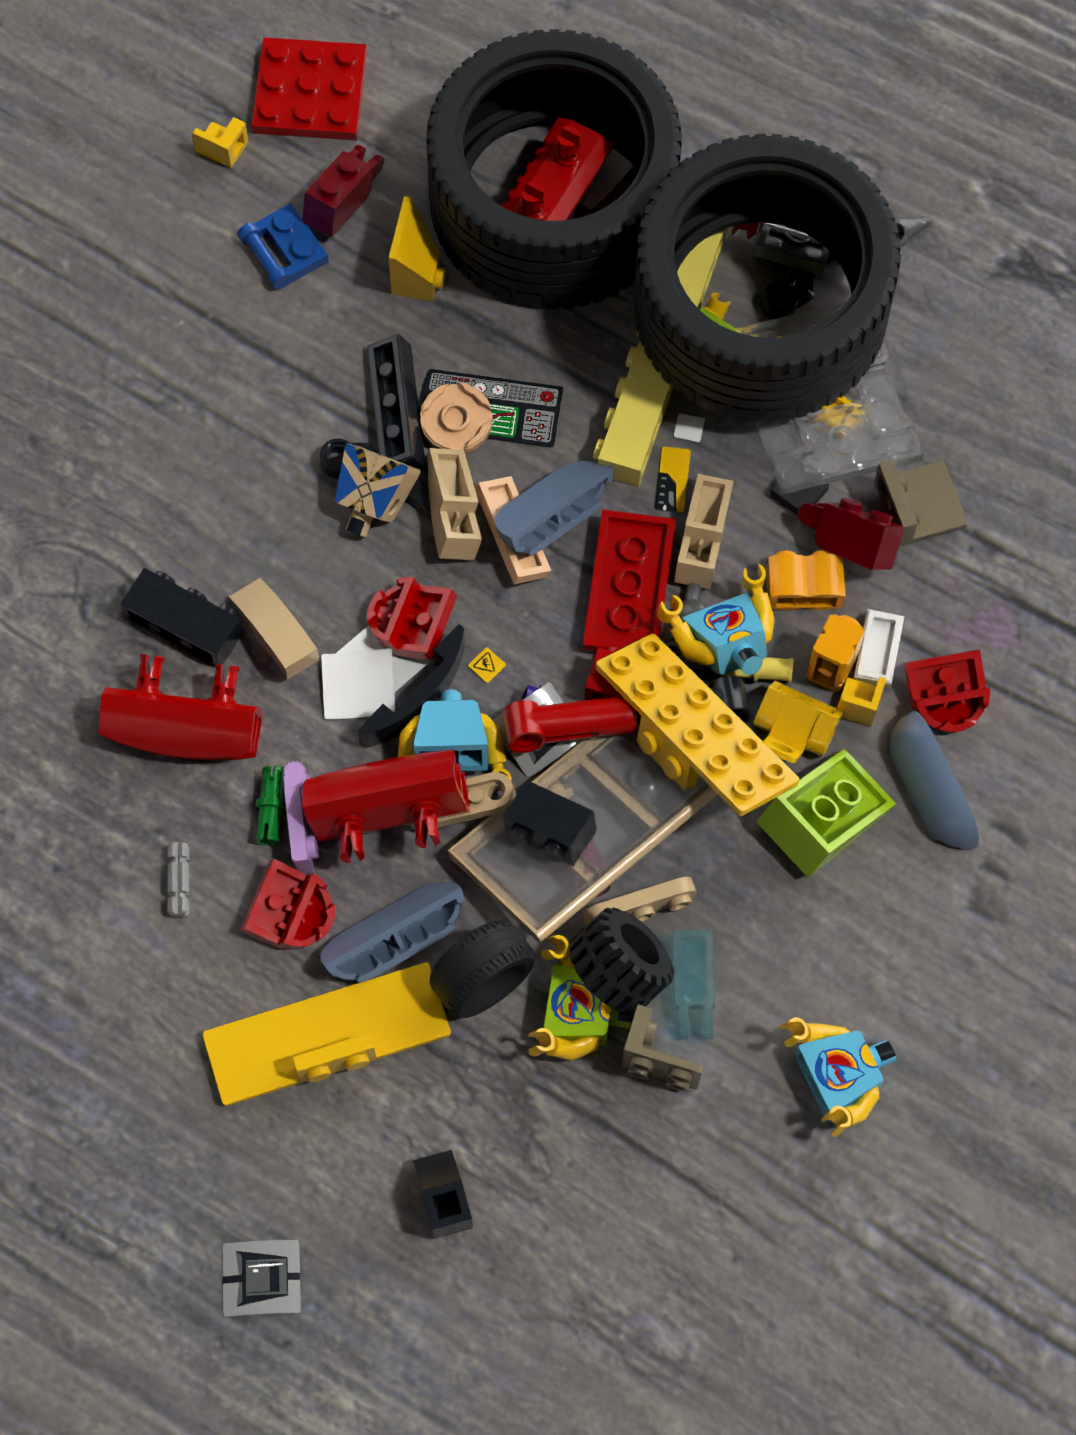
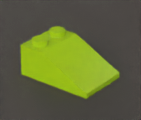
[756,748,896,878]

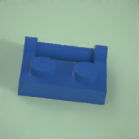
[237,203,329,289]

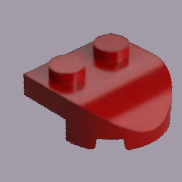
[367,577,457,660]
[903,649,990,732]
[240,858,335,950]

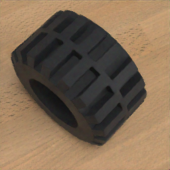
[568,907,674,1015]

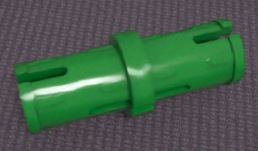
[255,766,286,846]

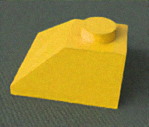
[389,196,446,302]

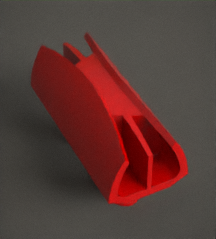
[501,117,614,221]
[99,654,263,760]
[302,750,470,864]

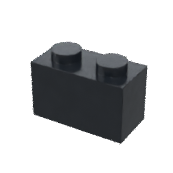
[503,780,597,867]

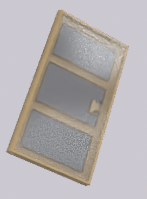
[448,724,718,943]

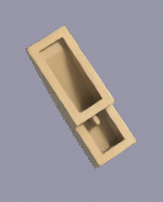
[427,448,482,560]
[674,474,734,589]
[229,578,319,680]

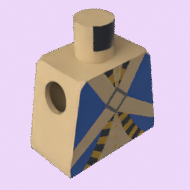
[335,443,421,537]

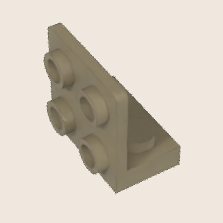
[874,459,968,546]
[621,1004,704,1092]

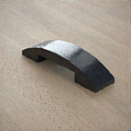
[357,624,465,748]

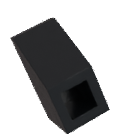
[413,1150,473,1239]

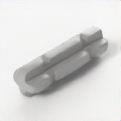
[167,842,190,918]

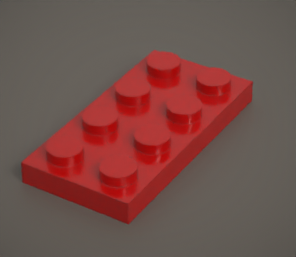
[583,509,676,652]

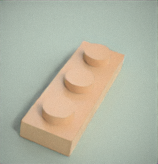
[475,476,551,584]

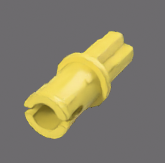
[721,657,793,682]

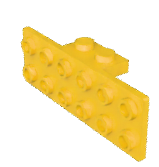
[596,634,799,816]
[203,962,451,1106]

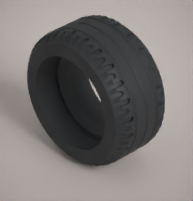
[429,920,535,1018]

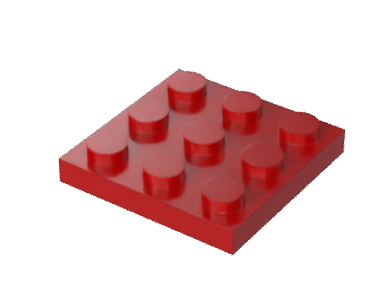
[252,37,367,141]

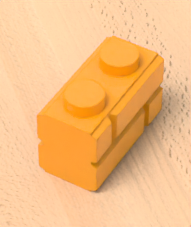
[806,614,865,693]

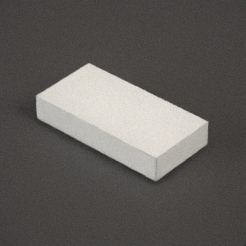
[854,609,904,689]

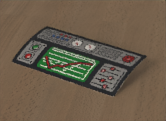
[420,369,563,447]

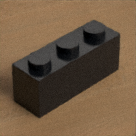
[120,568,244,666]

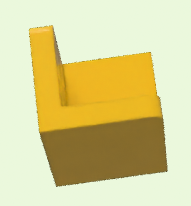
[192,117,249,168]
[837,676,887,727]

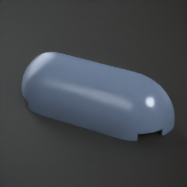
[495,461,613,555]
[888,710,979,850]
[320,882,464,982]

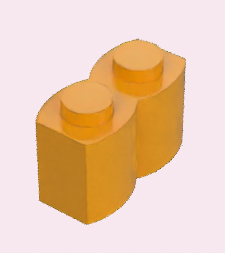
[766,550,846,610]

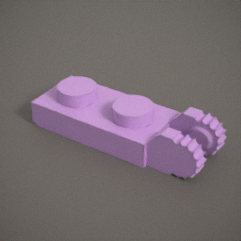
[283,761,319,873]

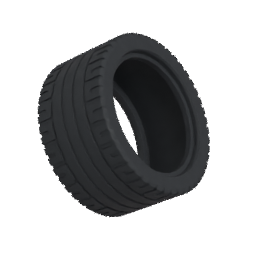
[426,29,682,309]
[634,134,901,422]

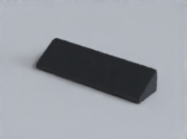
[367,334,426,469]

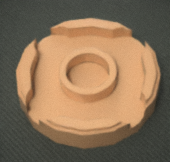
[420,383,493,454]

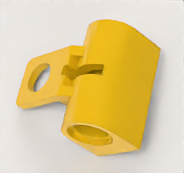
[753,681,844,764]

